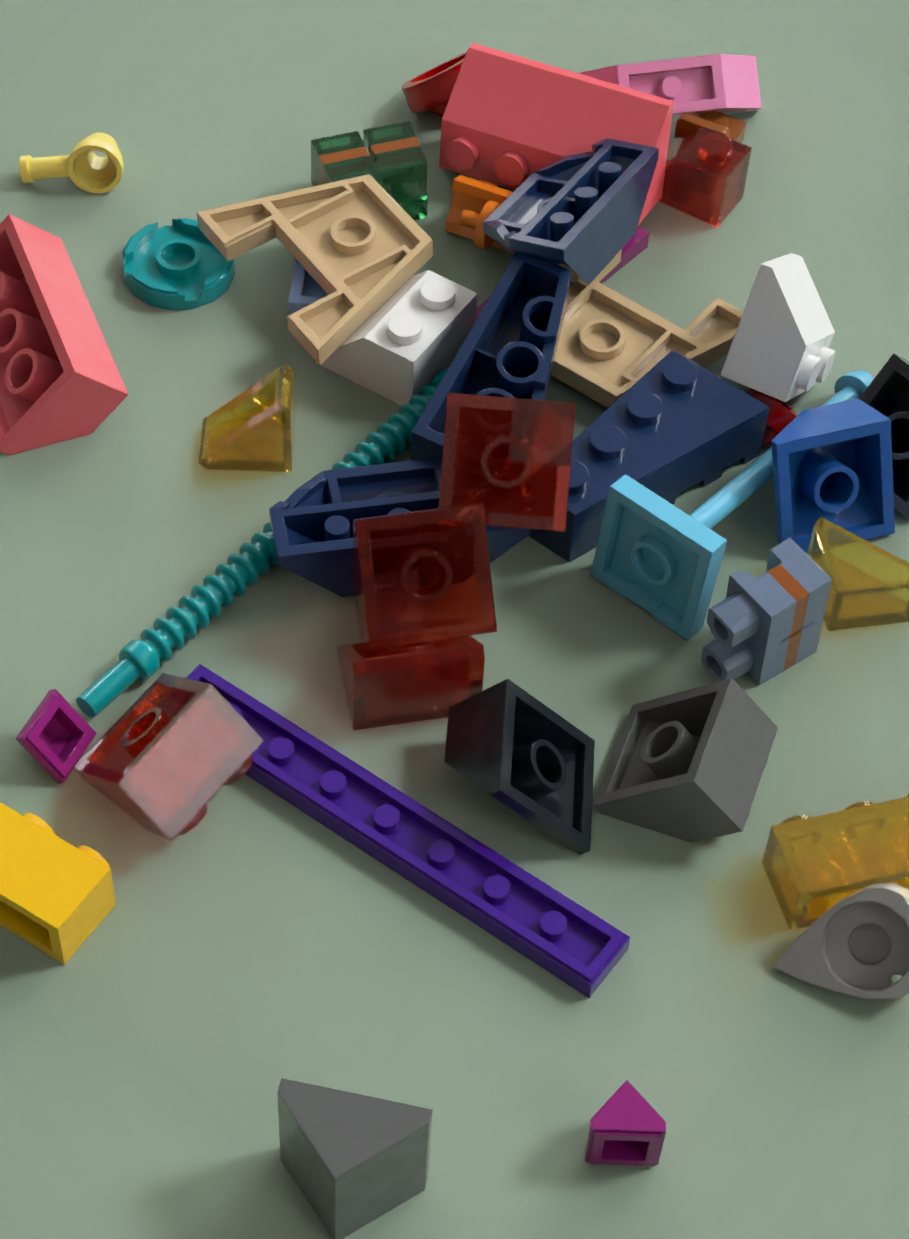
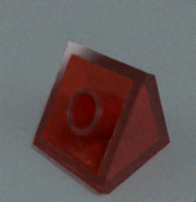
[337,629,485,730]

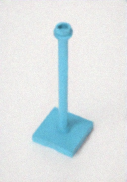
[590,370,874,640]

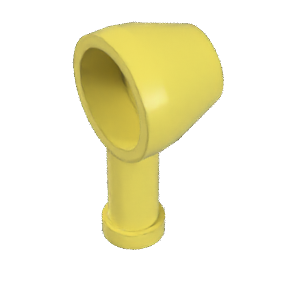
[19,132,123,194]

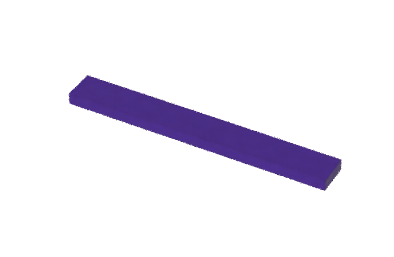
[158,664,630,998]

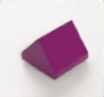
[585,1080,666,1166]

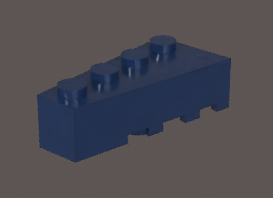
[410,252,572,496]
[524,350,770,562]

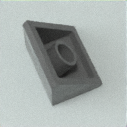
[277,1078,433,1239]

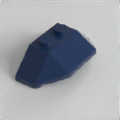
[483,138,659,285]
[269,457,531,597]

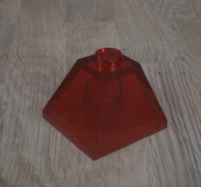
[438,393,576,531]
[353,503,497,649]

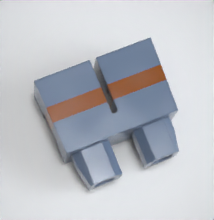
[701,537,832,685]

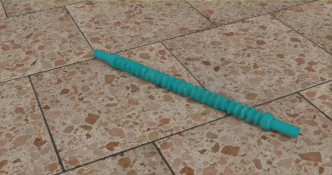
[76,369,448,718]

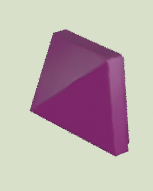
[15,689,97,783]

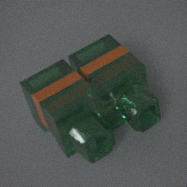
[311,121,428,221]

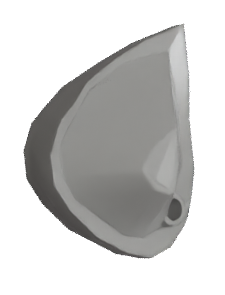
[774,883,909,999]

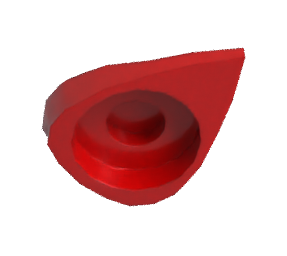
[402,52,467,117]

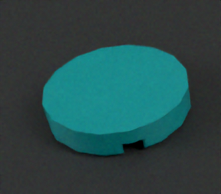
[122,218,235,310]

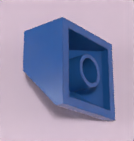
[771,398,895,553]

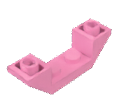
[579,54,762,116]

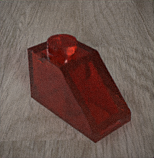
[659,127,752,228]

